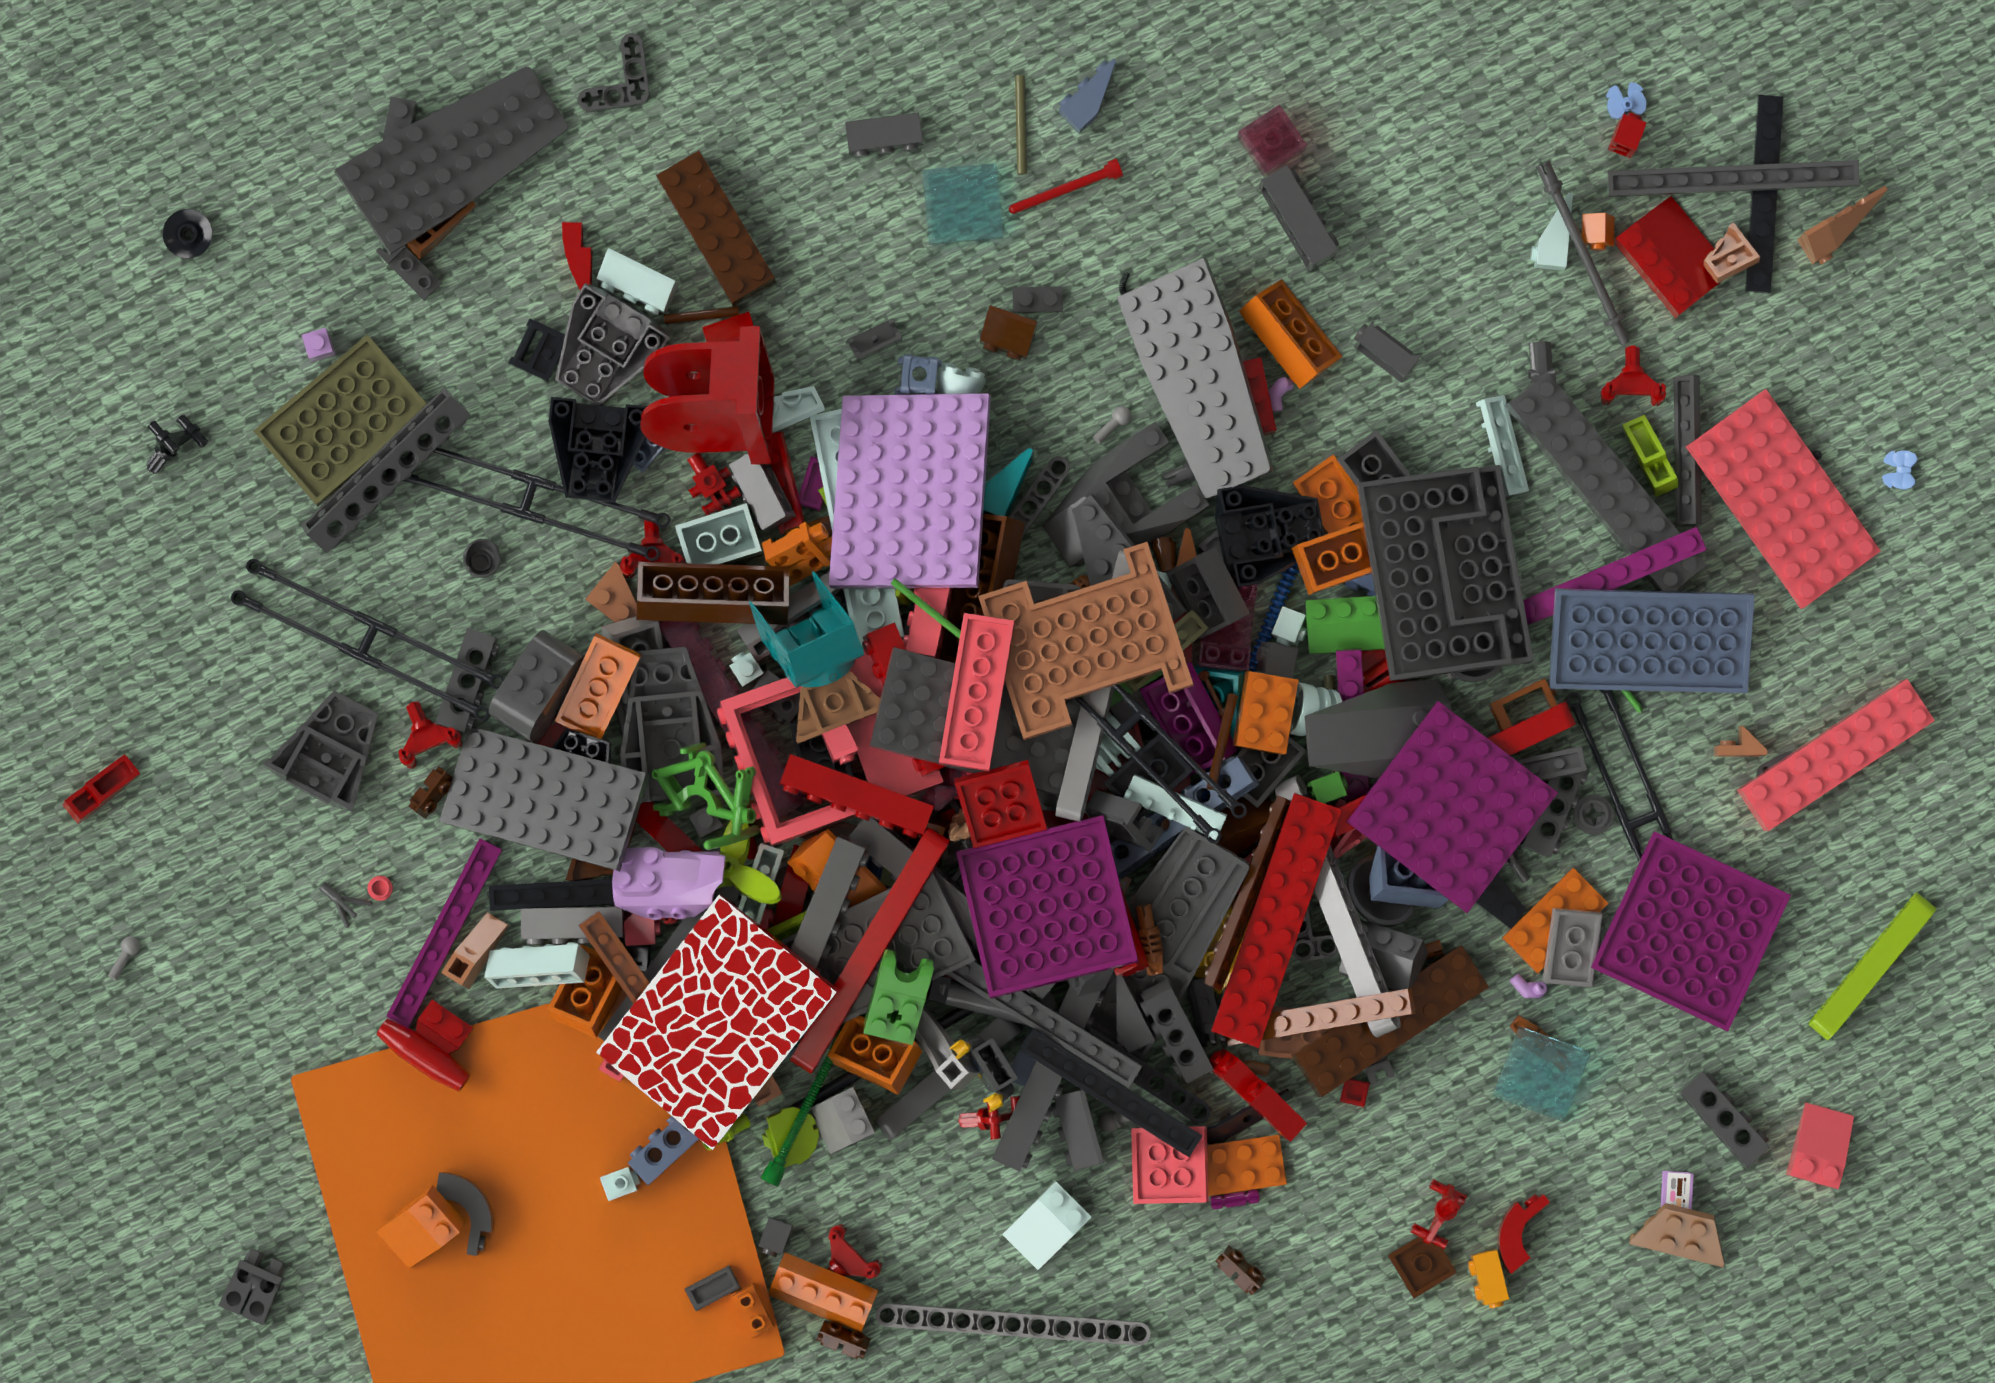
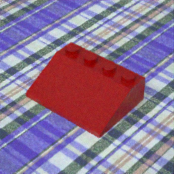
[1614,196,1722,319]

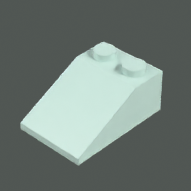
[1002,1181,1091,1270]

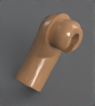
[1243,1060,1270,1076]

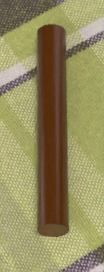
[664,306,739,324]

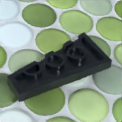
[1476,873,1526,929]

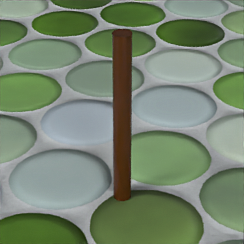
[1206,694,1238,790]

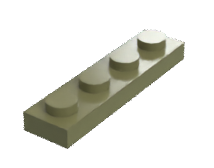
[1124,610,1209,693]

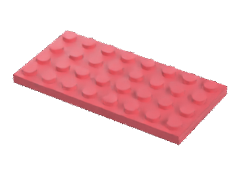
[1686,389,1881,609]

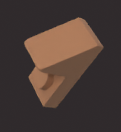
[1714,725,1767,757]

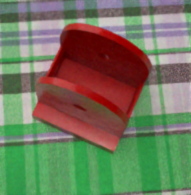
[640,326,775,465]

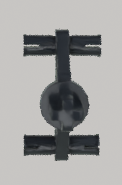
[146,414,209,474]

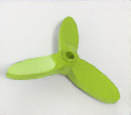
[716,820,781,904]

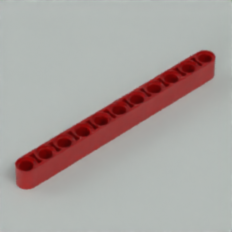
[1333,701,1576,838]
[790,827,950,1074]

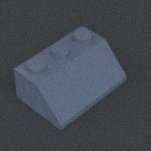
[1369,846,1448,908]

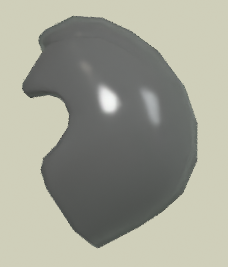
[463,539,501,578]

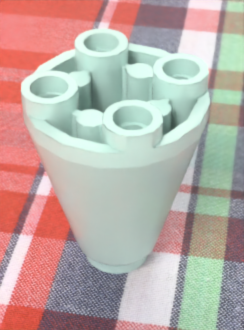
[937,362,986,394]

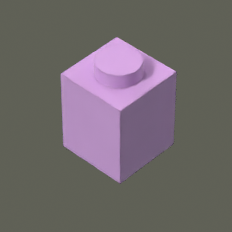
[302,328,336,362]

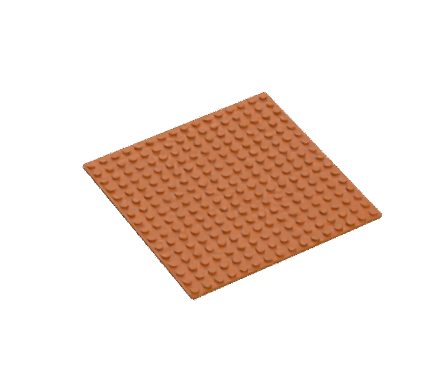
[291,989,785,1383]

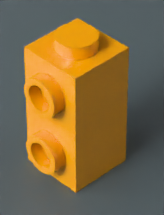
[1468,1249,1509,1309]

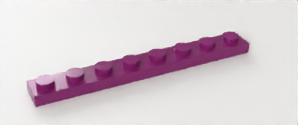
[1523,527,1708,625]
[386,838,503,1028]

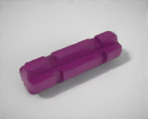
[1210,1189,1260,1210]

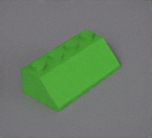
[1305,596,1385,654]

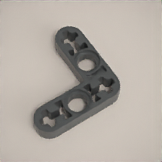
[578,33,650,112]

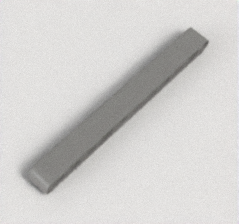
[1056,550,1131,822]
[1275,775,1401,1038]
[876,1303,1151,1345]

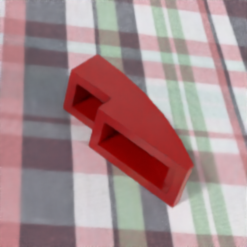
[562,222,593,290]
[63,754,140,824]

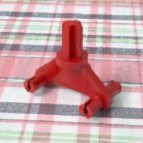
[1600,345,1666,406]
[620,520,686,578]
[398,701,462,769]
[958,1096,1020,1140]
[1410,1179,1467,1249]
[827,1224,882,1279]

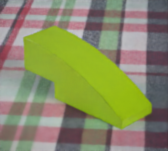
[1622,415,1678,497]

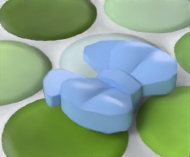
[1606,82,1646,120]
[1882,450,1918,490]

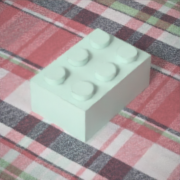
[675,503,763,565]

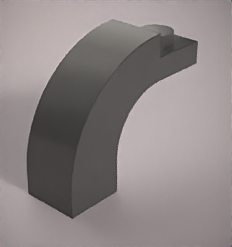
[436,1172,493,1256]

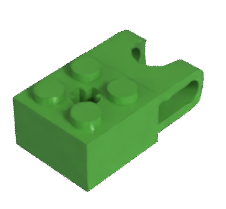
[863,949,934,1045]

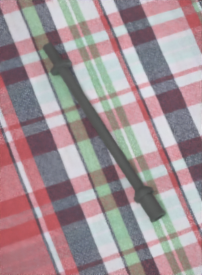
[1535,160,1630,345]

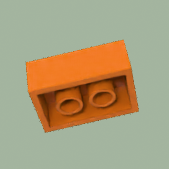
[1292,522,1372,595]
[1233,671,1298,755]
[547,944,622,1038]
[828,1015,923,1095]

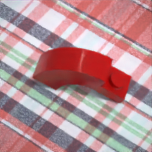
[772,844,809,927]
[1497,1194,1550,1274]

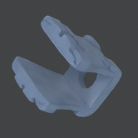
[895,354,942,395]

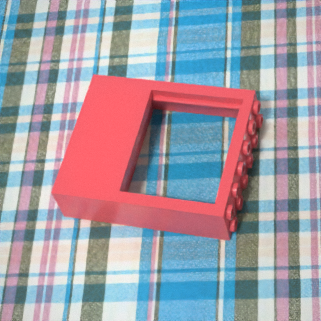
[717,652,943,847]

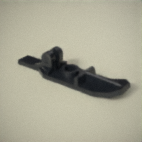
[1207,1088,1293,1144]

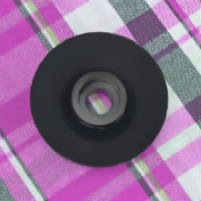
[163,209,213,259]

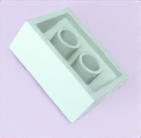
[597,248,678,315]

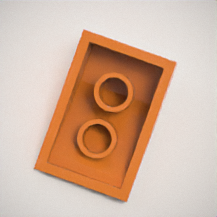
[376,1185,465,1268]

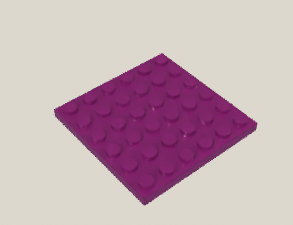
[1346,701,1558,913]
[956,815,1139,999]
[1590,831,1791,1032]

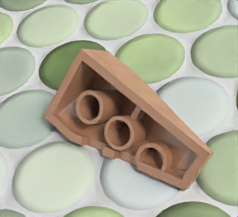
[1797,186,1888,265]

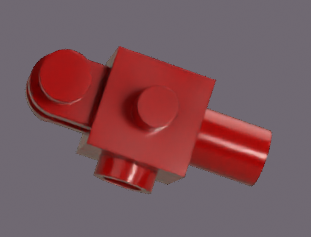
[687,453,742,516]

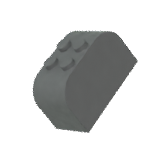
[489,630,585,744]

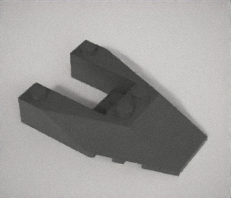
[1042,422,1209,567]

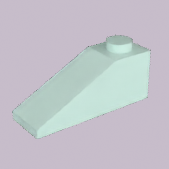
[1530,193,1573,271]

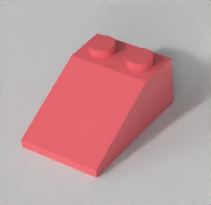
[1786,1102,1854,1189]

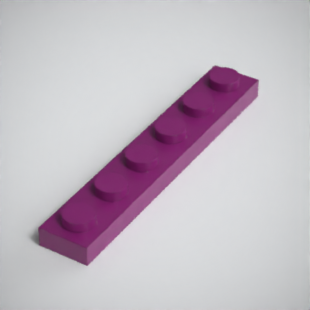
[1336,649,1370,800]

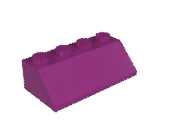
[1139,662,1238,778]

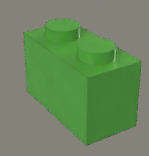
[1305,772,1348,803]

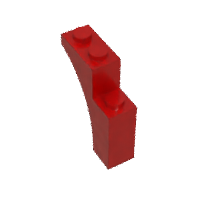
[1209,1048,1308,1142]

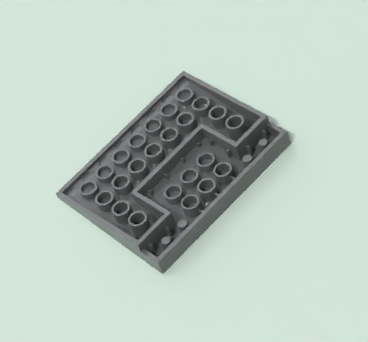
[1357,465,1534,681]

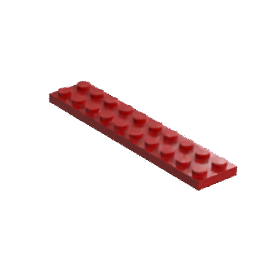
[1211,793,1342,1048]

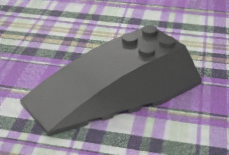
[620,647,724,803]
[1304,679,1452,779]

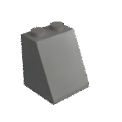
[810,1087,875,1154]

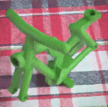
[652,742,760,850]

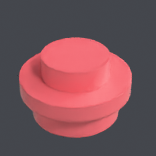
[368,876,393,901]

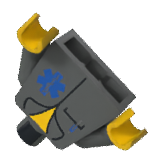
[949,1037,1018,1112]

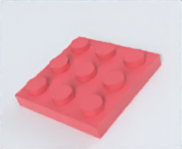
[1131,1126,1209,1204]

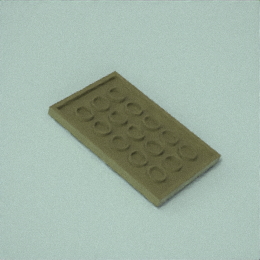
[253,334,427,506]

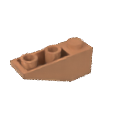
[441,912,509,990]

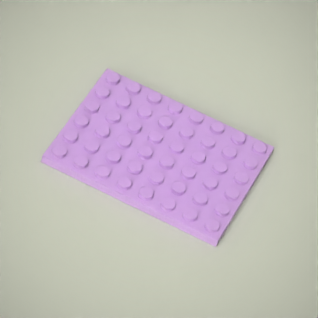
[829,394,991,589]

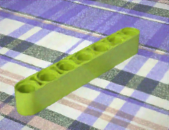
[1808,892,1937,1041]

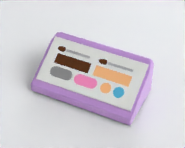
[1660,1171,1694,1210]

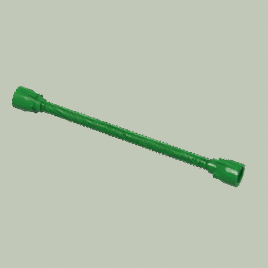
[760,1022,846,1187]

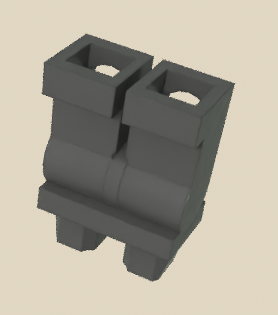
[218,1249,285,1325]

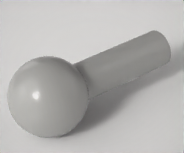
[1093,406,1132,444]
[108,936,141,981]

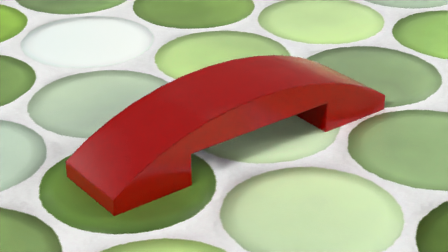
[636,801,704,852]

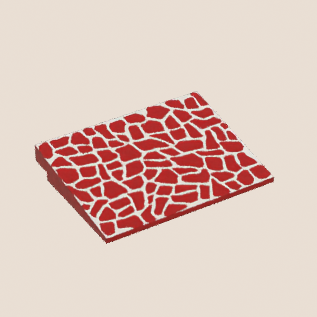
[596,894,839,1150]

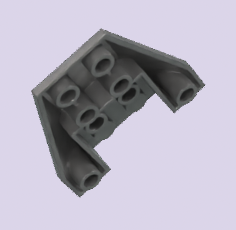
[555,283,670,405]

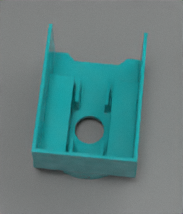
[749,571,864,688]

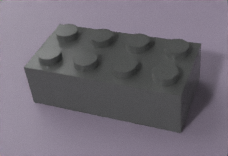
[1259,165,1339,272]

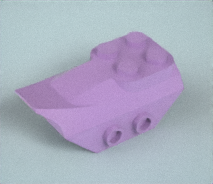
[612,847,726,920]

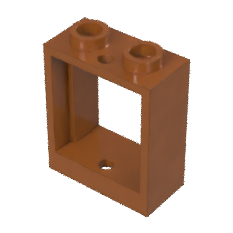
[1488,678,1557,731]

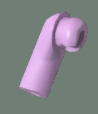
[1269,377,1294,412]
[1509,973,1547,998]

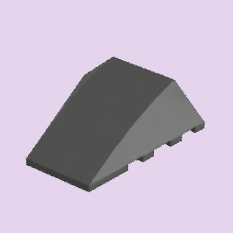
[264,690,378,812]

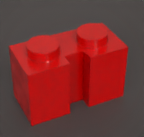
[1607,113,1647,158]

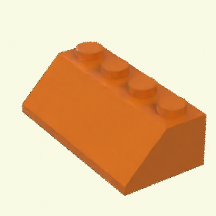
[1239,279,1343,389]
[787,829,887,908]
[768,1252,878,1332]

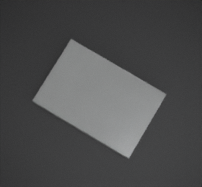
[1542,908,1603,987]

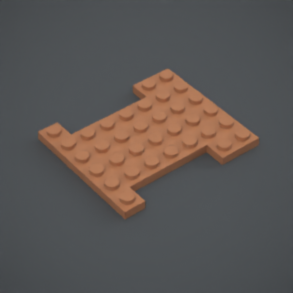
[978,542,1194,740]

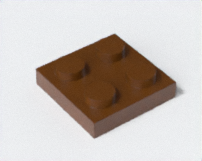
[1387,1236,1457,1299]

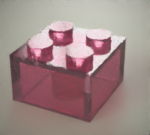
[1237,104,1307,177]

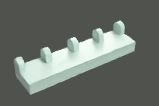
[1476,395,1529,498]
[1124,774,1227,840]

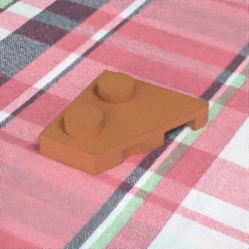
[1704,223,1760,283]
[585,562,637,623]

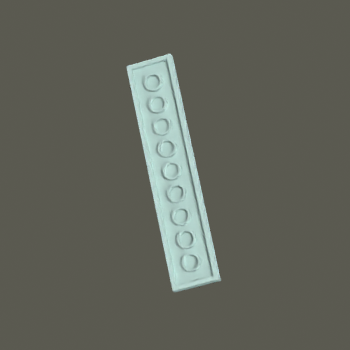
[810,409,904,645]

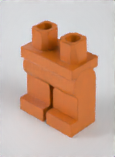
[762,522,832,587]
[730,1283,775,1338]

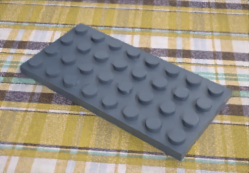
[1549,588,1755,693]

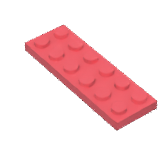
[939,613,1015,772]

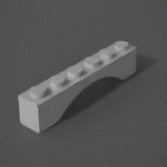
[893,1006,980,1090]

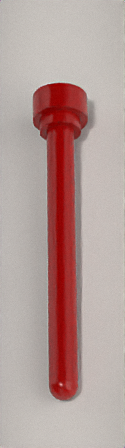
[1009,158,1123,214]

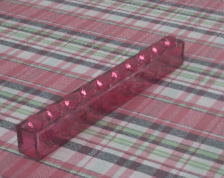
[659,621,806,820]

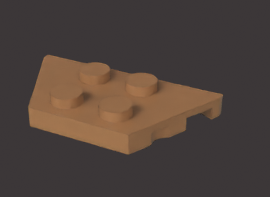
[796,671,880,744]
[1629,1203,1724,1267]

